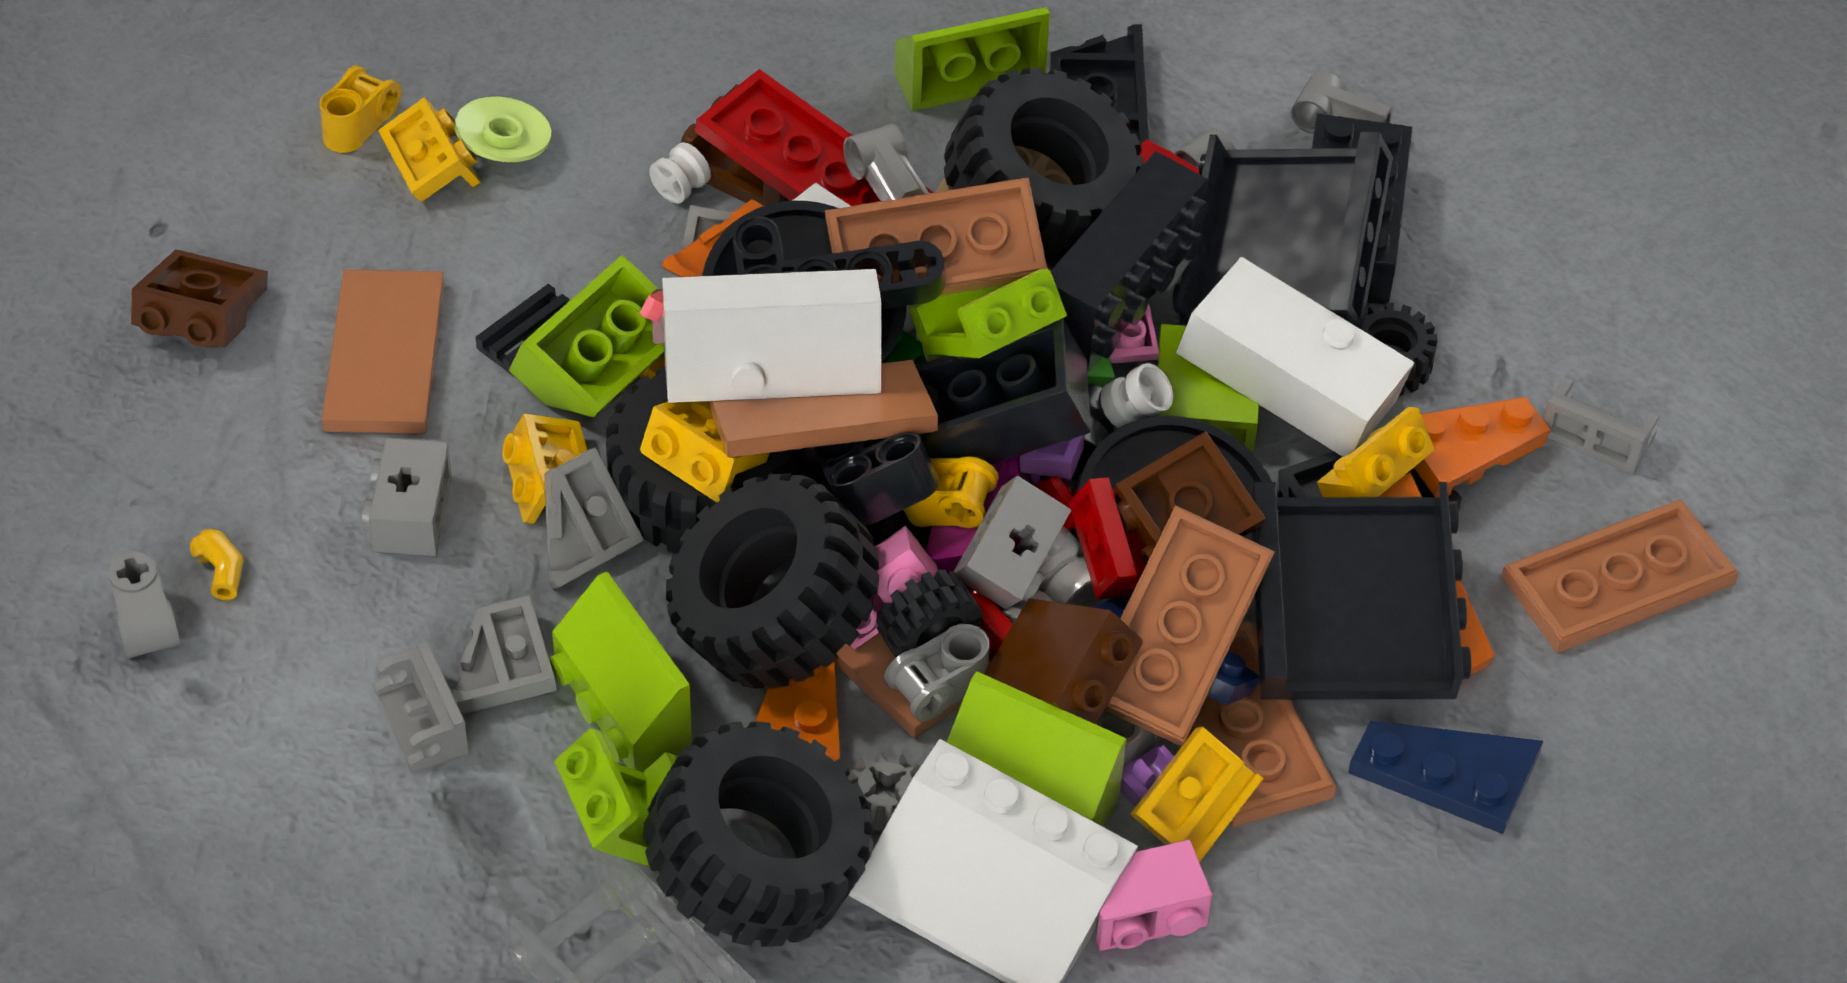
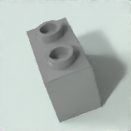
[362,438,452,556]
[954,476,1071,609]

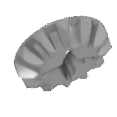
[848,751,921,832]

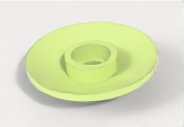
[455,96,551,162]

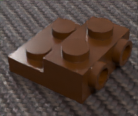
[131,249,268,348]
[1114,432,1266,566]

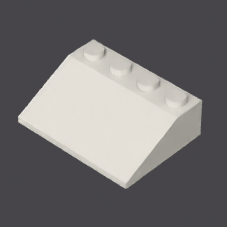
[849,739,1138,983]

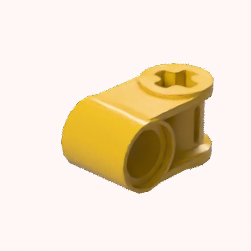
[319,65,402,153]
[904,457,999,528]

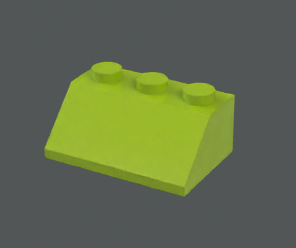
[894,7,1050,111]
[508,255,665,418]
[549,571,692,772]
[947,671,1127,827]

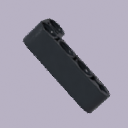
[733,216,946,310]
[814,432,940,526]

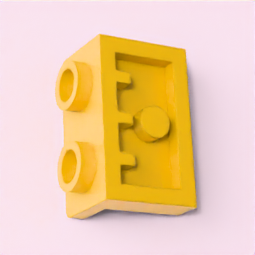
[378,97,481,203]
[640,401,769,502]
[1317,407,1435,498]
[502,413,587,524]

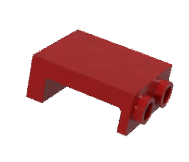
[1069,478,1146,600]

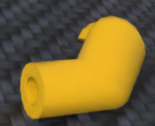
[190,529,243,601]

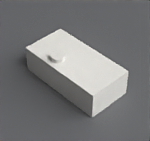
[1176,257,1415,457]
[662,269,881,403]

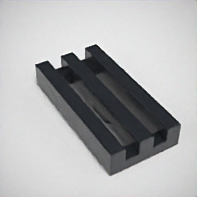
[475,283,569,374]

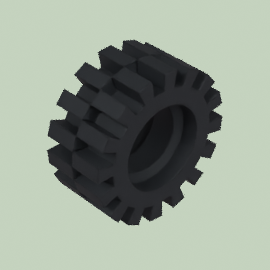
[1362,303,1438,396]
[876,570,983,658]

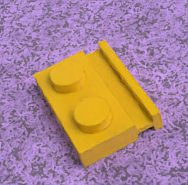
[1130,727,1264,863]

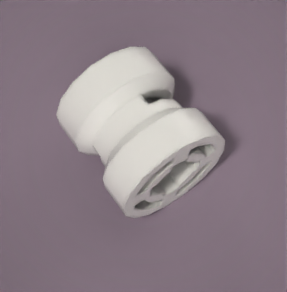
[1100,363,1173,428]

